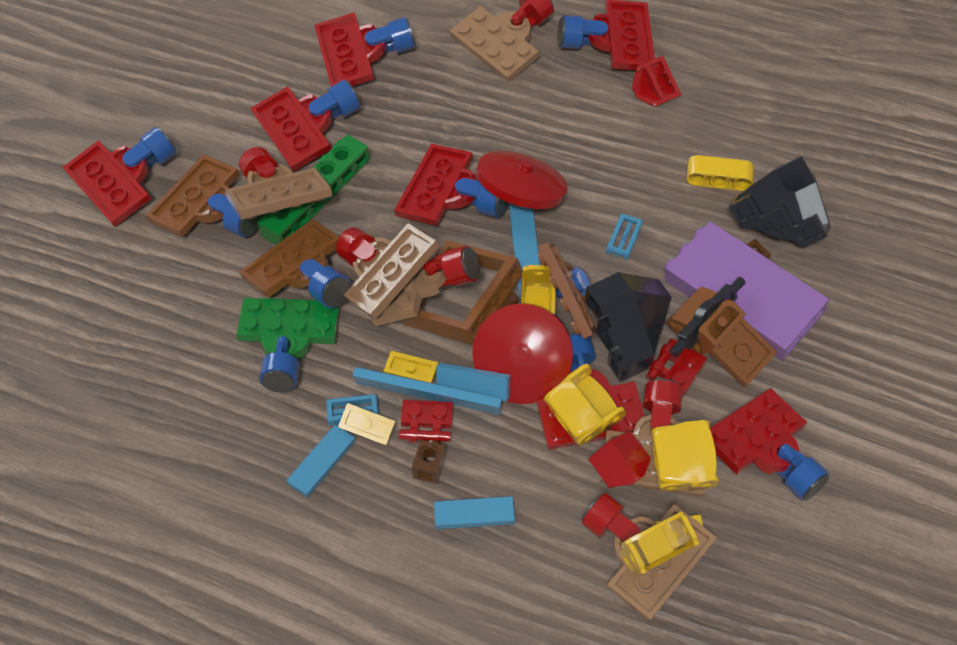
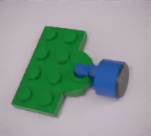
[236,298,340,393]

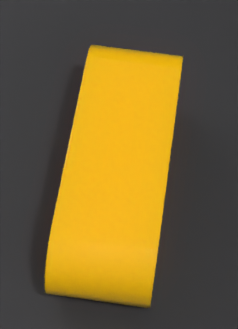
[686,155,754,191]

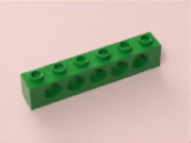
[257,134,370,245]

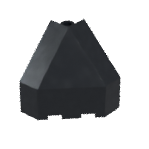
[729,155,831,247]
[585,272,672,383]

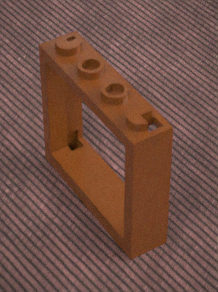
[402,240,522,345]

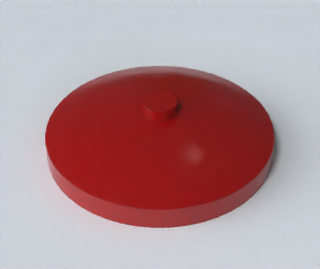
[476,151,567,209]
[472,303,574,404]

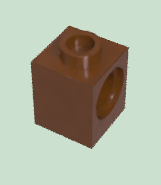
[412,440,446,484]

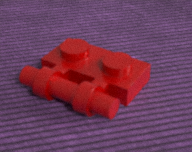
[646,339,707,399]
[399,400,453,443]

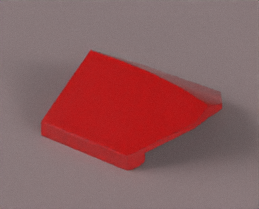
[632,55,682,107]
[588,431,651,488]

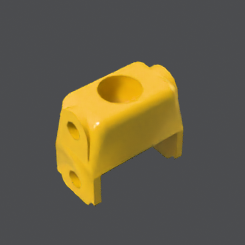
[520,265,555,314]
[544,364,626,446]
[651,420,719,491]
[620,511,699,576]

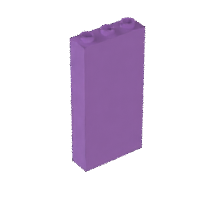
[664,221,829,361]

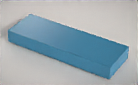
[437,363,510,401]
[286,425,356,498]
[434,496,515,530]

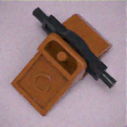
[666,276,777,387]

